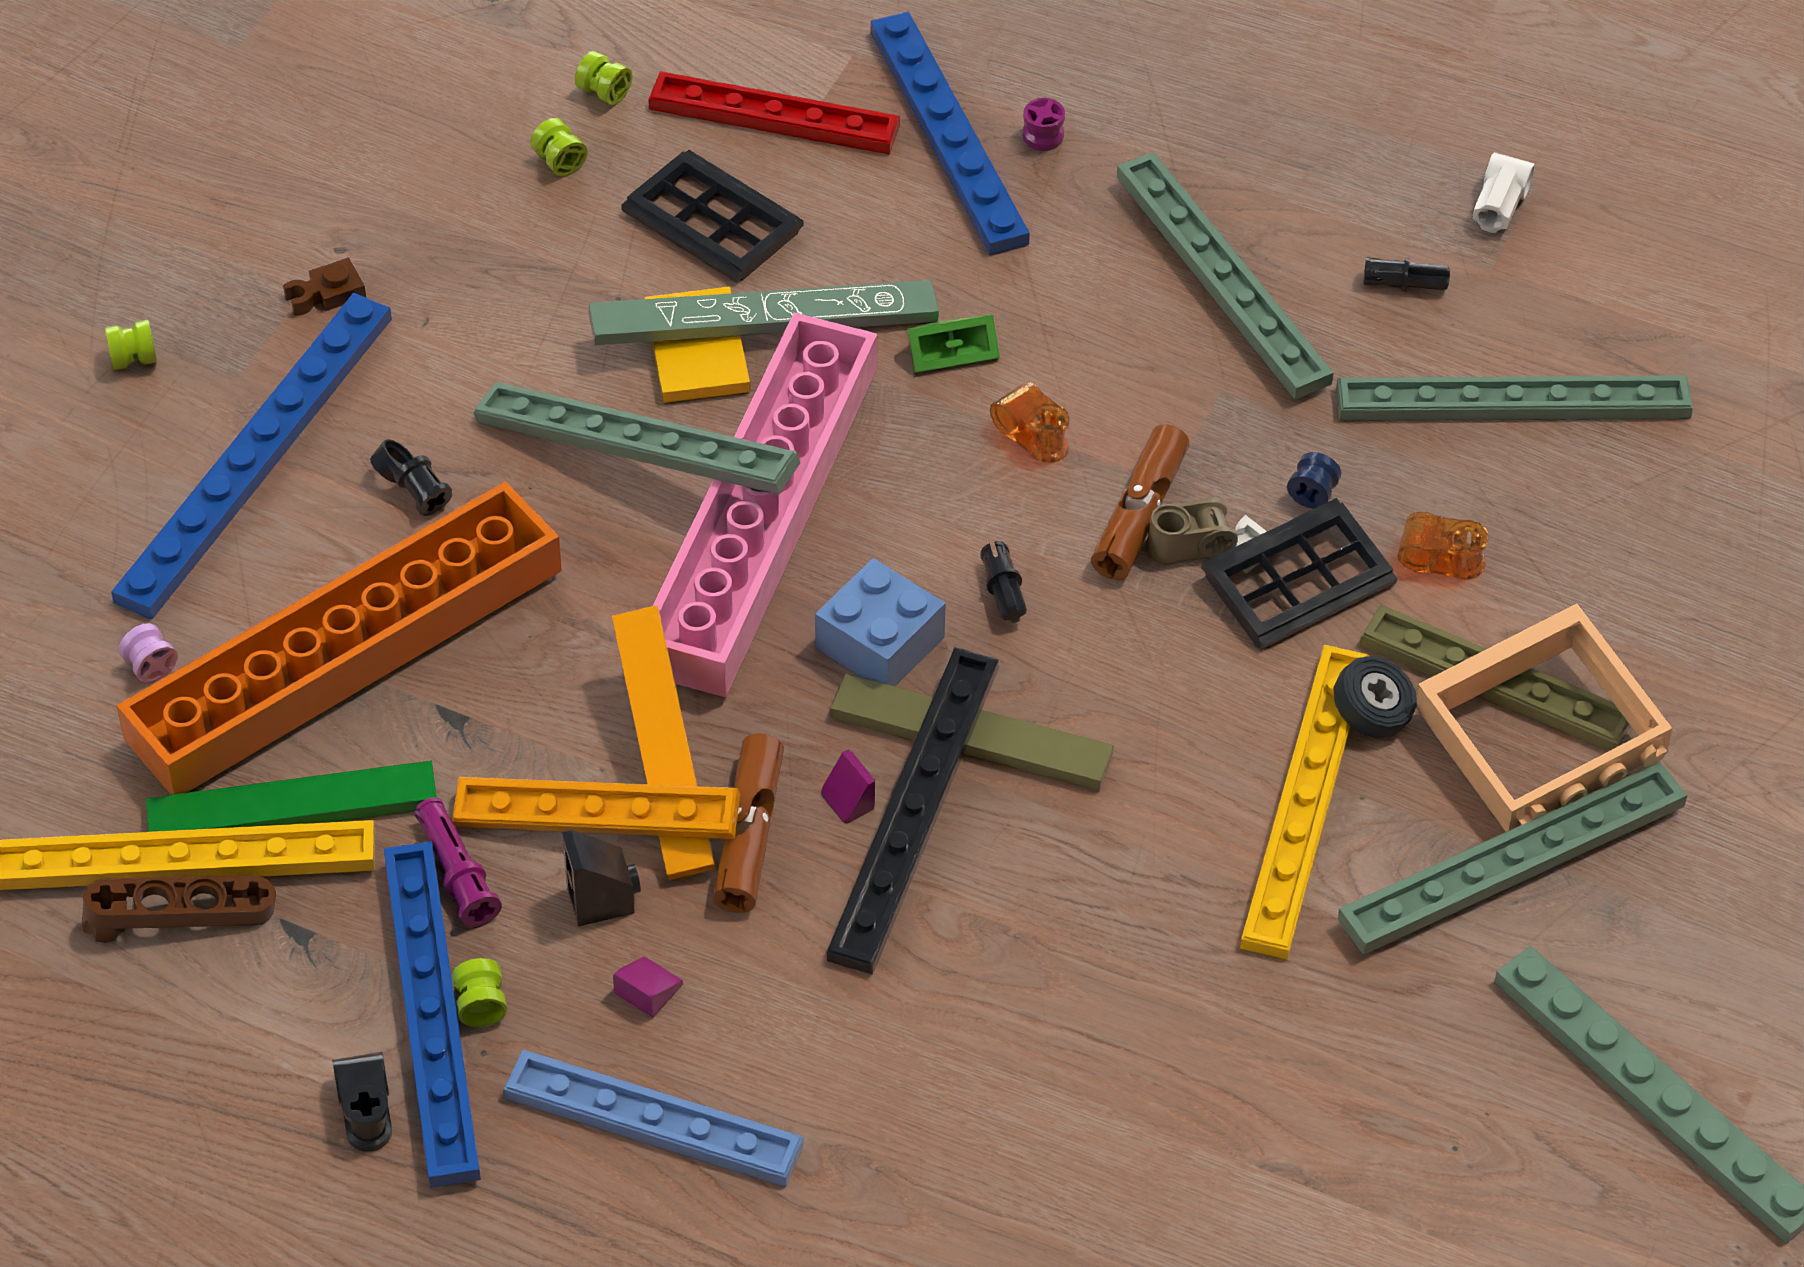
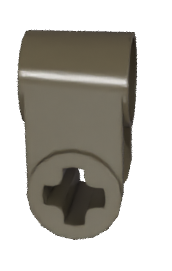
[1146,497,1238,564]

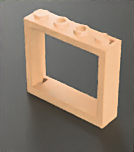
[1416,604,1672,832]

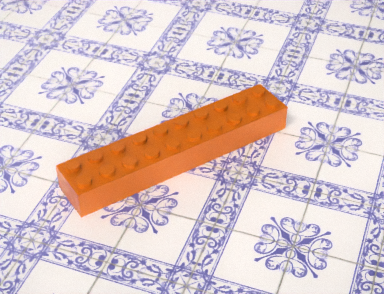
[116,481,562,795]

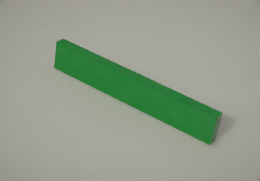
[146,760,437,832]

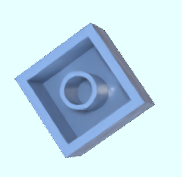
[815,558,946,686]

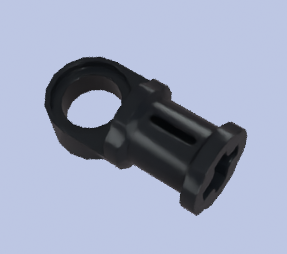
[370,439,453,516]

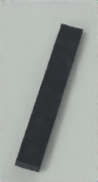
[826,647,999,975]

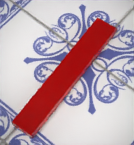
[648,71,900,155]

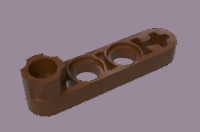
[82,875,276,943]

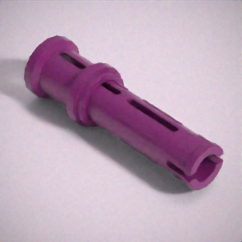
[414,798,502,927]

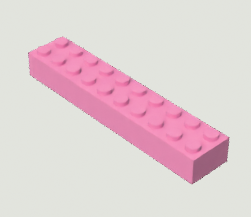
[653,312,877,698]

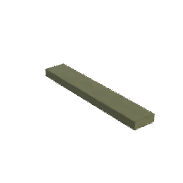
[1360,605,1631,751]
[831,673,1114,791]

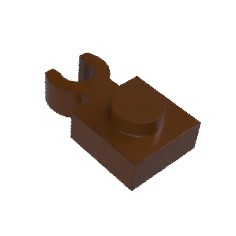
[283,257,366,316]

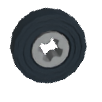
[1333,656,1417,738]

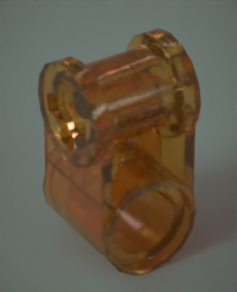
[990,382,1070,463]
[1397,512,1489,580]

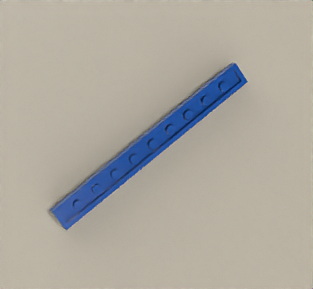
[111,293,392,619]

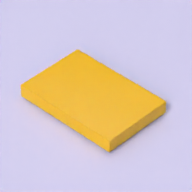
[644,287,750,403]

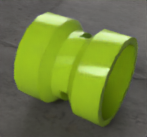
[574,50,633,106]
[530,118,588,177]
[105,320,157,371]
[452,958,507,1027]

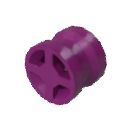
[1022,98,1065,151]

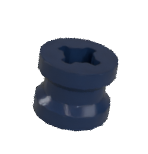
[1287,452,1342,509]

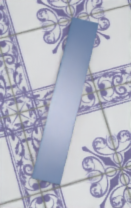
[503,1050,804,1187]

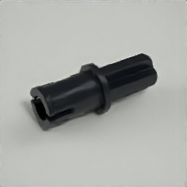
[1363,257,1450,291]
[980,541,1027,623]

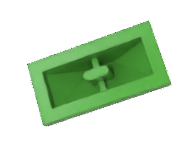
[907,314,1000,373]

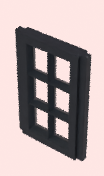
[621,150,804,283]
[1201,498,1398,650]

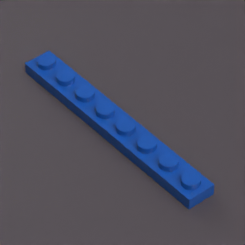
[870,11,1030,255]
[384,841,481,1188]

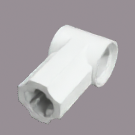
[1472,152,1535,233]

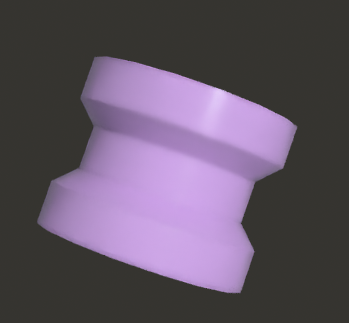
[118,623,178,683]

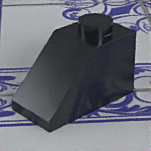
[562,830,641,927]

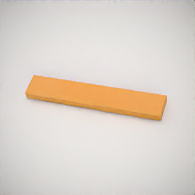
[612,605,716,881]
[452,777,740,839]

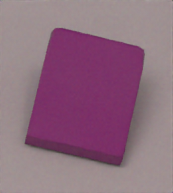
[821,749,875,823]
[613,956,683,1017]

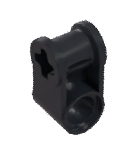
[332,1051,392,1152]

